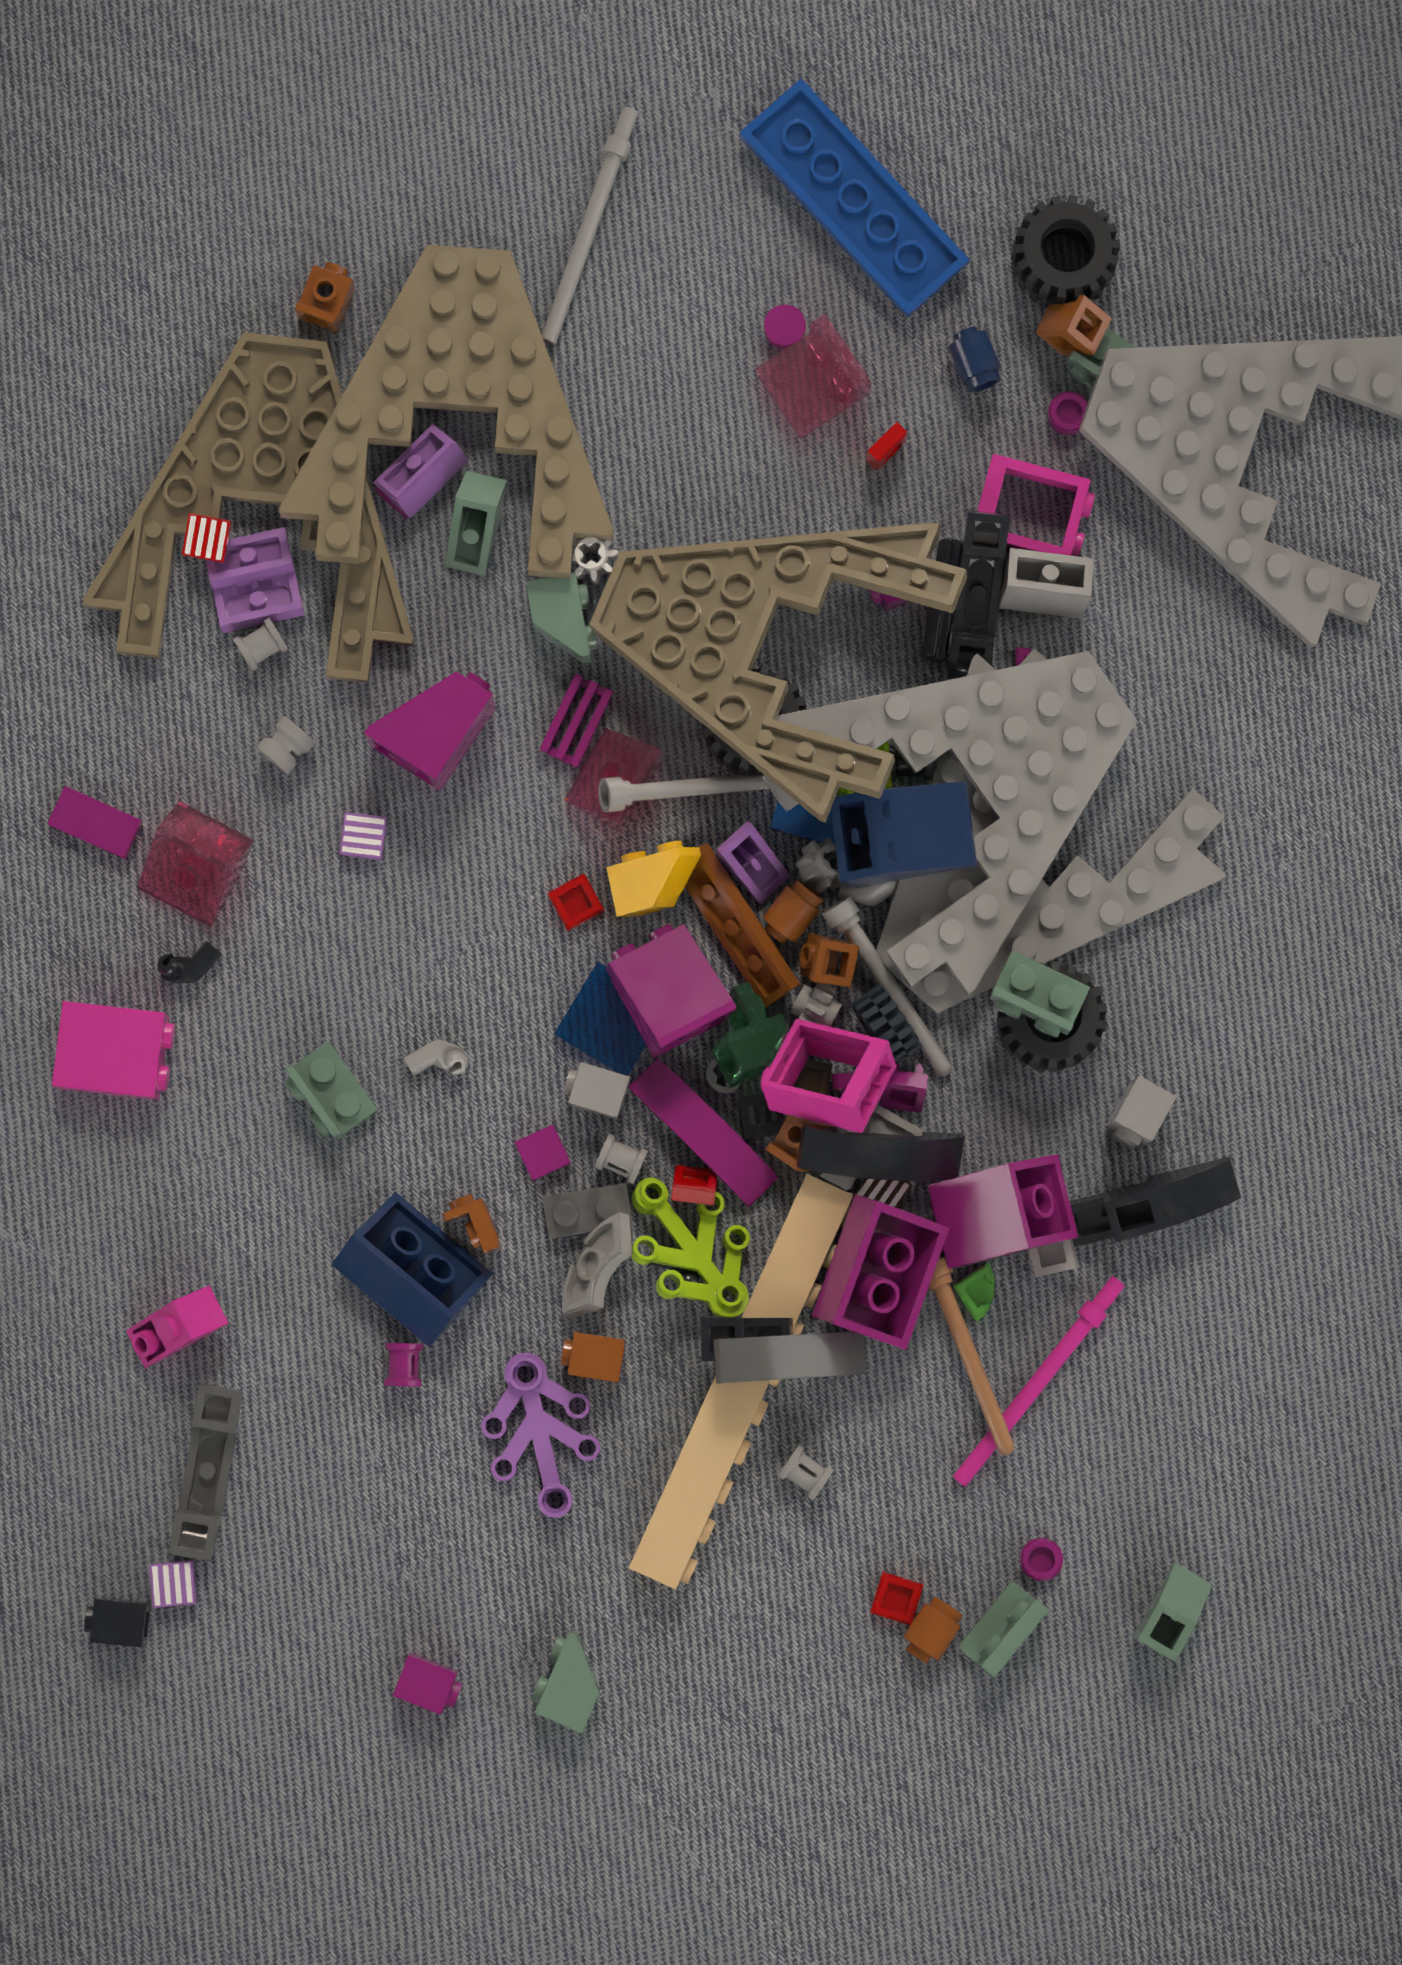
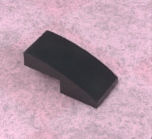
[701,1318,793,1361]

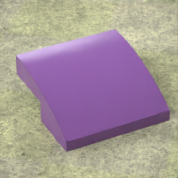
[206,527,305,633]

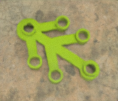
[631,1178,750,1318]

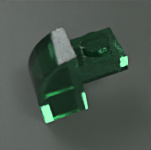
[711,981,786,1088]

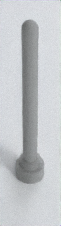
[598,773,769,813]
[822,895,951,1076]

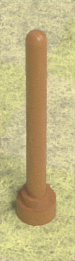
[928,1257,1014,1455]

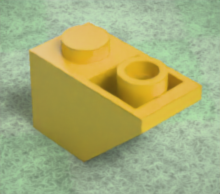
[606,841,701,917]

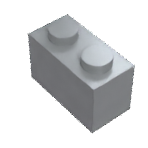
[999,548,1094,619]
[1106,1076,1177,1149]

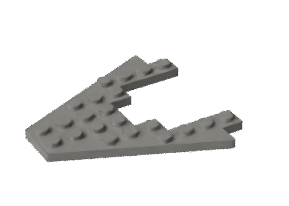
[1079,336,1402,647]
[876,648,1226,1014]
[762,651,1137,995]

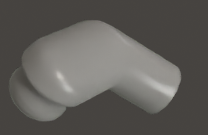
[837,880,899,906]
[404,1040,468,1076]

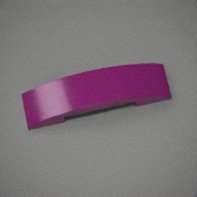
[628,1058,779,1208]

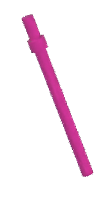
[952,1276,1125,1487]

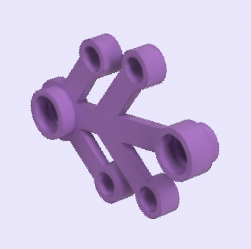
[481,1353,600,1518]

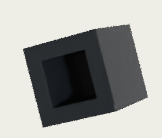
[84,1597,151,1647]

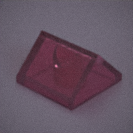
[564,728,662,833]

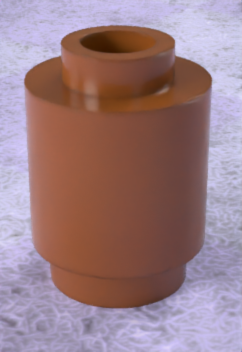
[763,879,824,944]
[903,1596,963,1664]

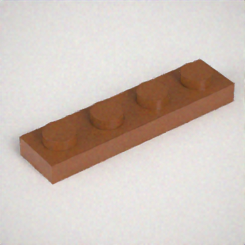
[685,843,800,1009]

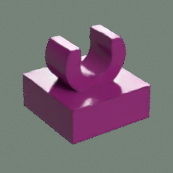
[880,1063,928,1113]

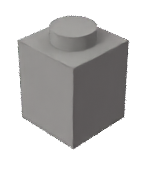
[563,1062,630,1120]

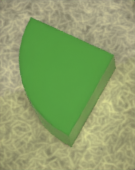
[952,1263,995,1322]

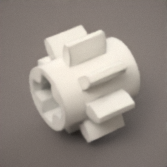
[571,537,619,584]

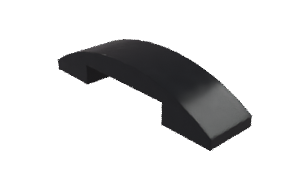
[947,510,1010,678]
[796,1124,965,1181]

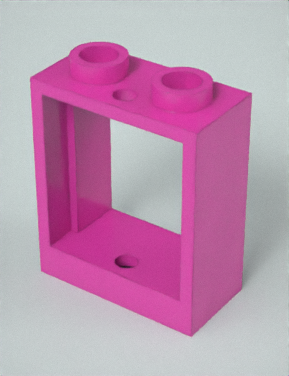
[977,454,1095,557]
[760,1018,896,1133]

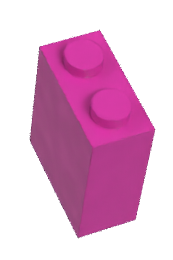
[52,1001,175,1100]

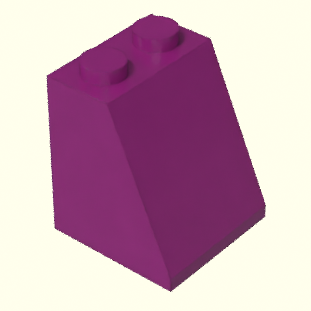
[364,671,496,792]
[605,924,737,1059]
[928,1154,1078,1269]

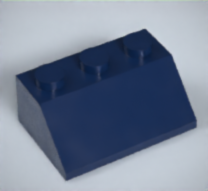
[331,1192,493,1347]

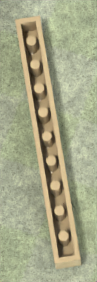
[629,1174,853,1590]

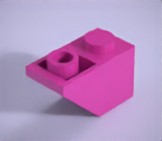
[126,1285,229,1369]

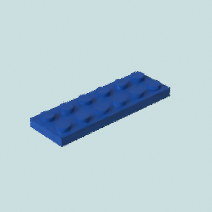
[739,78,970,318]

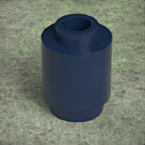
[948,326,1002,393]

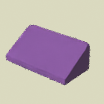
[373,424,468,517]

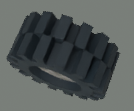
[850,984,922,1065]

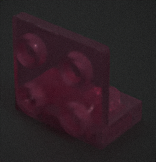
[755,314,872,438]

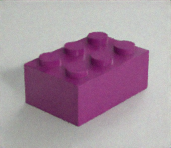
[812,1194,949,1350]

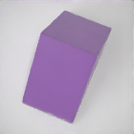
[716,821,791,904]

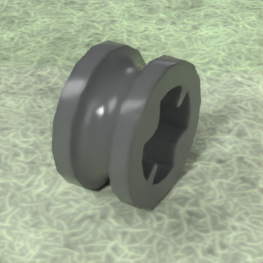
[706,1055,744,1095]

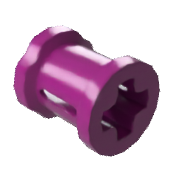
[384,1343,423,1387]

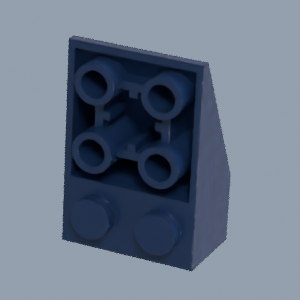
[831,781,977,888]

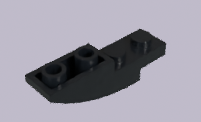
[1070,1156,1241,1247]

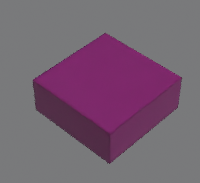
[515,1124,571,1181]

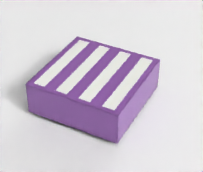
[339,812,388,861]
[149,1560,197,1608]

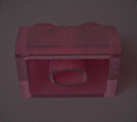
[137,801,254,927]

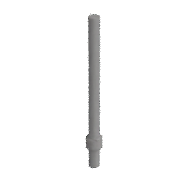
[542,106,638,345]

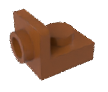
[442,1194,502,1254]

